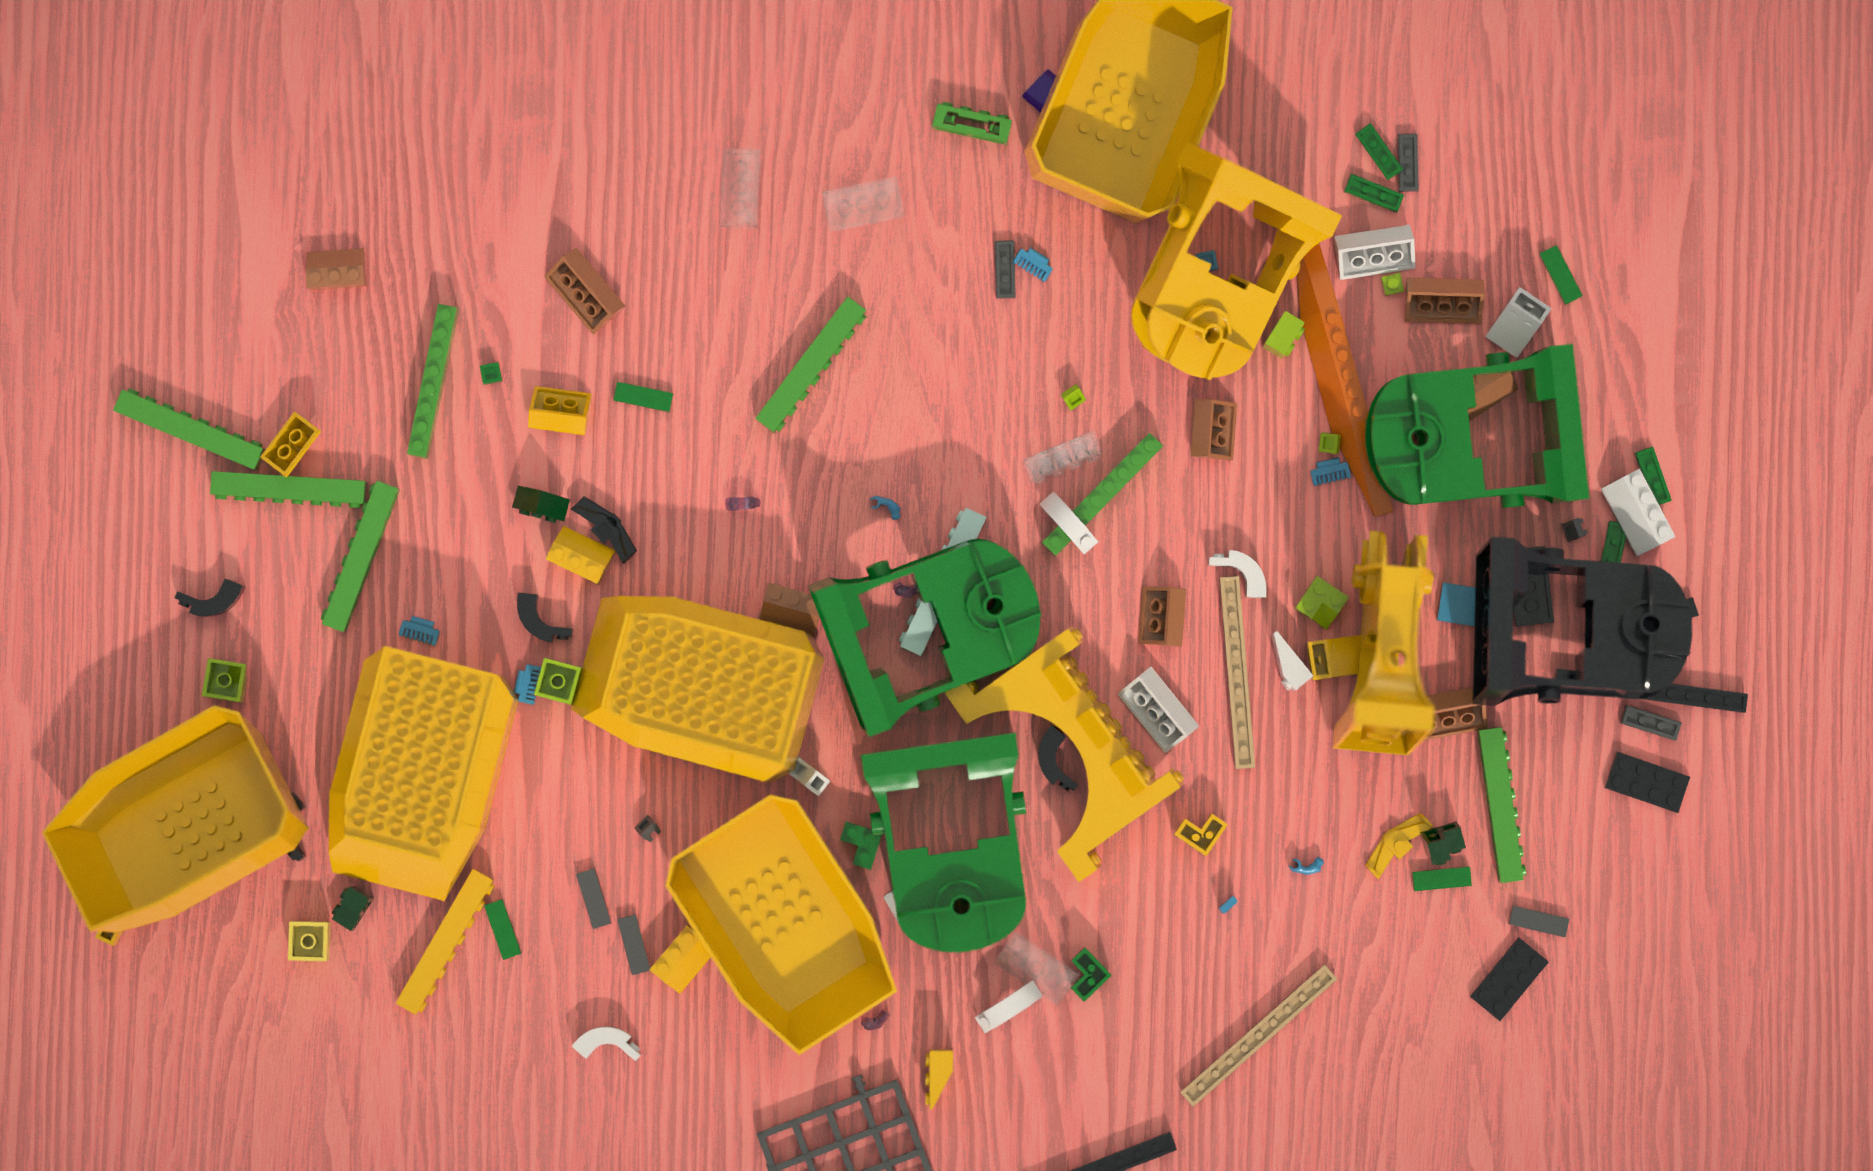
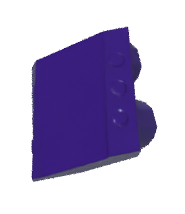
[1022,69,1056,113]

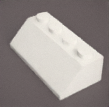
[1334,225,1416,280]
[1601,469,1676,557]
[1117,667,1199,753]

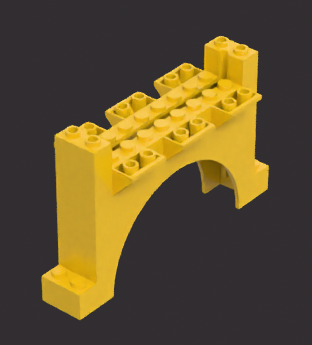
[945,626,1184,882]

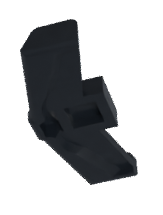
[571,496,637,564]

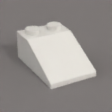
[1271,631,1313,691]

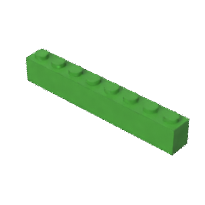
[755,296,867,433]
[407,304,459,459]
[113,388,265,471]
[1042,432,1163,557]
[210,471,367,508]
[321,480,400,633]
[1477,727,1526,883]

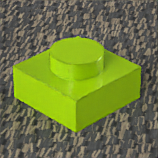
[1381,273,1404,296]
[1061,384,1086,411]
[1319,432,1341,454]

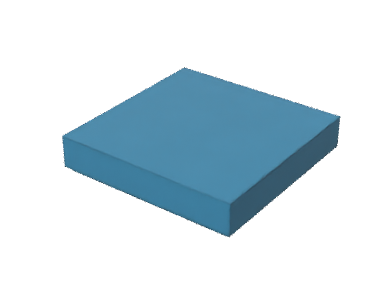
[1437,582,1475,627]

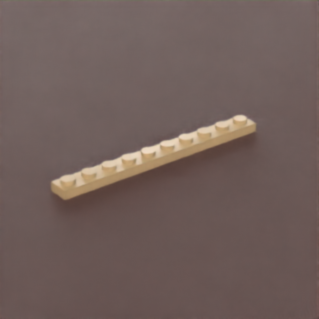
[1220,576,1255,769]
[1180,964,1337,1107]

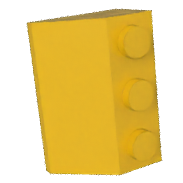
[528,386,592,435]
[260,411,321,478]
[546,526,616,585]
[649,925,711,994]

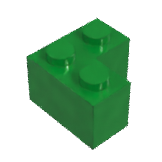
[840,822,882,870]
[1070,947,1112,1002]

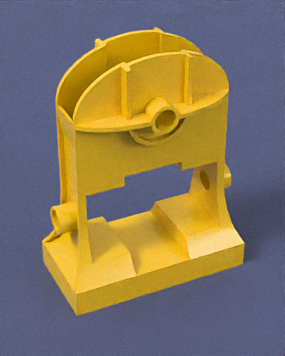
[1131,141,1342,380]
[1332,530,1434,756]

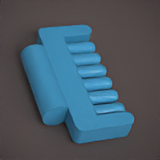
[1013,247,1052,282]
[1310,457,1351,486]
[399,616,440,646]
[514,664,541,705]

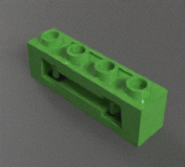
[932,102,1012,145]

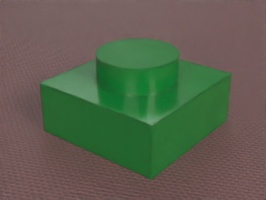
[480,362,503,385]

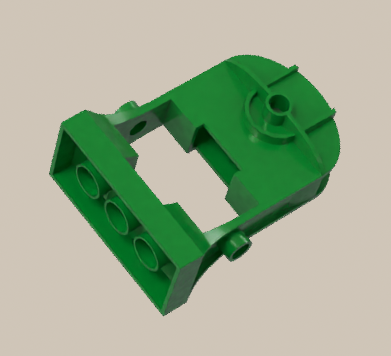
[1365,344,1589,508]
[808,539,1041,737]
[861,733,1026,953]

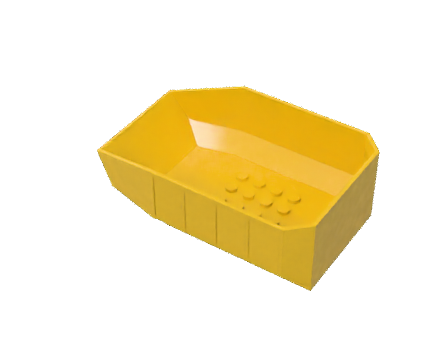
[1024,0,1233,223]
[571,596,825,783]
[328,646,518,901]
[42,706,309,932]
[666,795,897,1055]

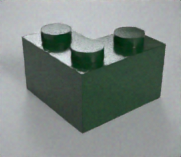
[512,486,570,523]
[1420,821,1466,865]
[332,886,374,931]

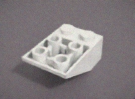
[1485,287,1552,358]

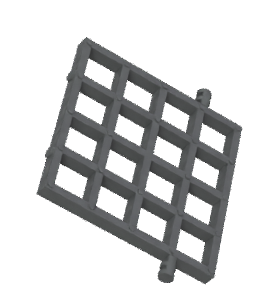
[756,1074,932,1171]

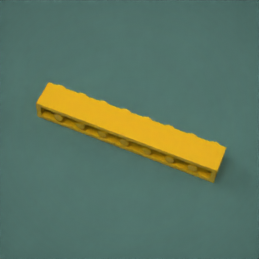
[396,869,495,1015]

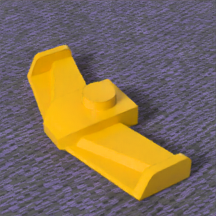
[1365,813,1434,880]

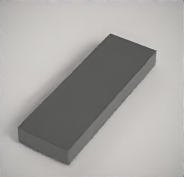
[1398,134,1419,192]
[995,241,1016,299]
[1620,705,1682,741]
[576,868,612,929]
[1508,905,1570,937]
[617,915,650,975]

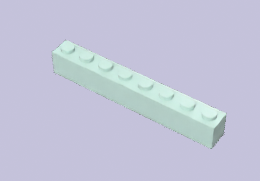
[898,508,987,657]

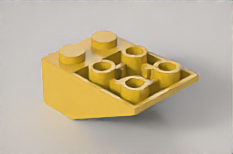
[1306,635,1361,681]
[926,1049,953,1110]

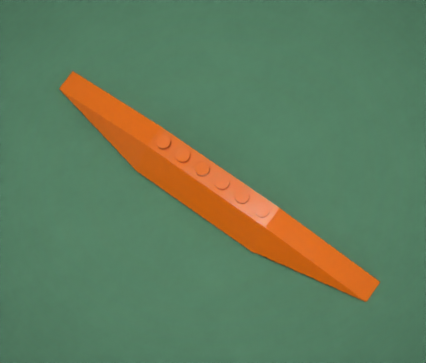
[1297,243,1393,517]

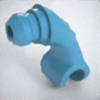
[870,496,901,520]
[1288,857,1324,875]

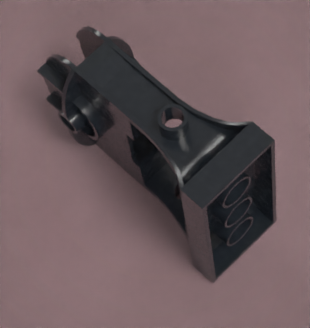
[1472,537,1693,706]

